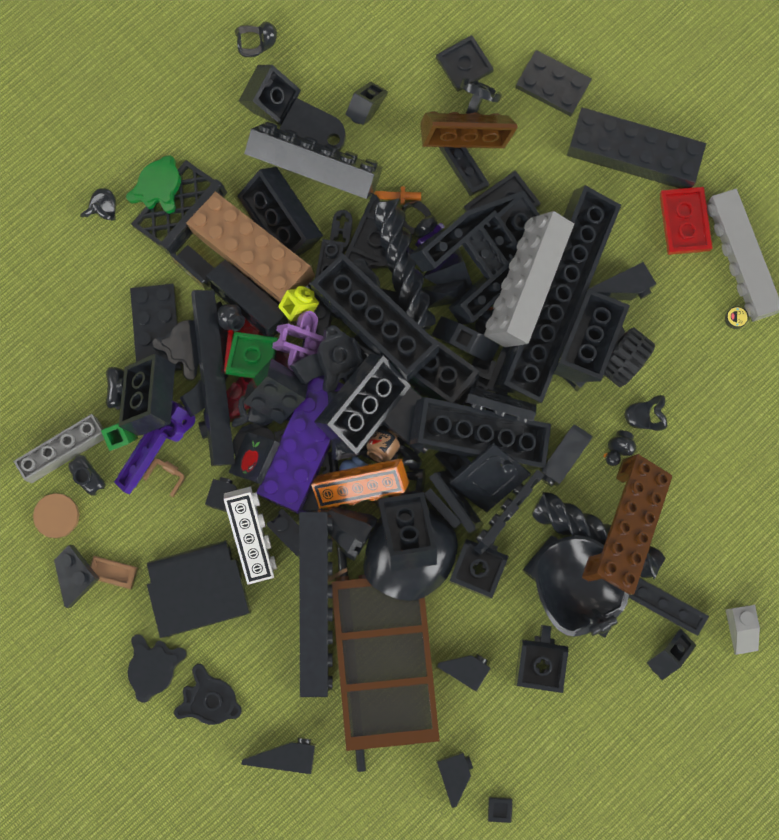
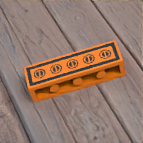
[311,458,409,509]

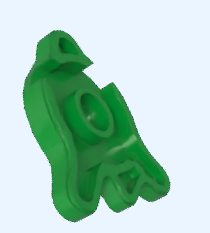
[126,155,181,214]

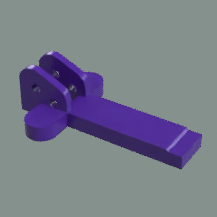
[114,400,196,495]

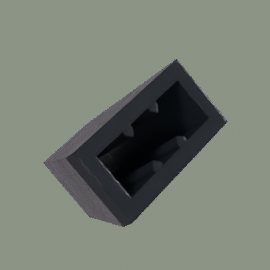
[540,424,593,487]

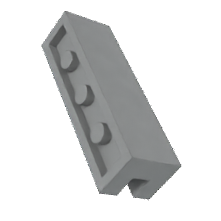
[13,414,104,484]

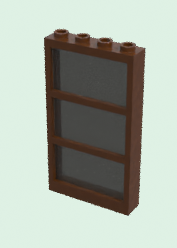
[331,574,440,751]

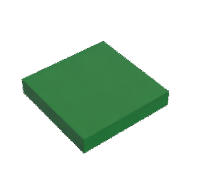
[226,332,278,378]

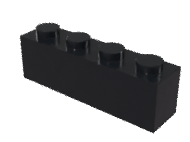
[206,260,288,337]

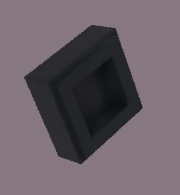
[488,797,512,823]

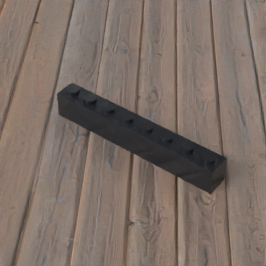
[299,510,333,697]

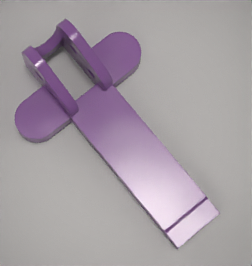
[272,311,323,372]

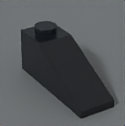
[589,262,657,300]
[241,737,316,774]

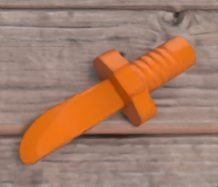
[374,186,421,205]

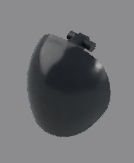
[363,508,458,601]
[534,536,629,637]

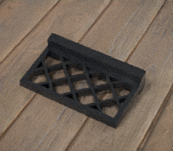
[131,160,227,255]

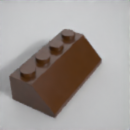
[420,111,518,149]

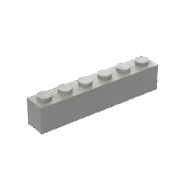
[707,188,779,322]

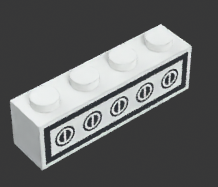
[224,487,277,585]

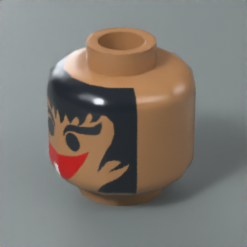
[366,429,400,463]

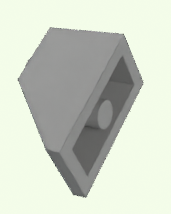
[725,605,760,655]

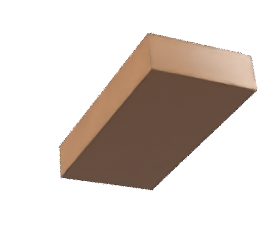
[90,556,138,589]

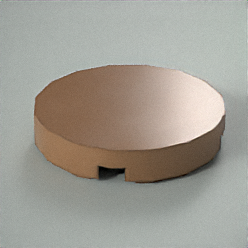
[33,493,80,539]

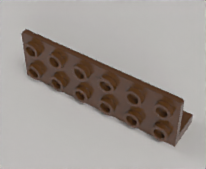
[582,454,672,595]

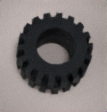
[604,327,655,387]

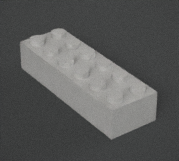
[484,211,574,347]

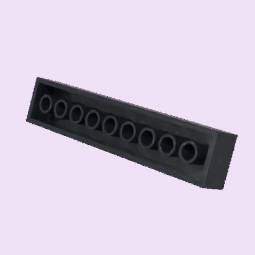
[494,185,621,404]

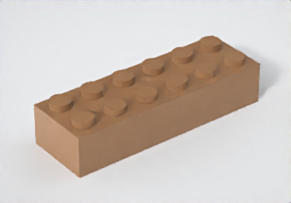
[186,191,315,303]

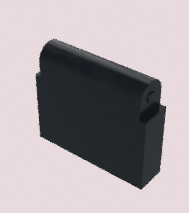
[147,540,251,638]

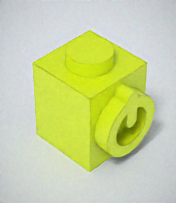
[278,286,319,322]

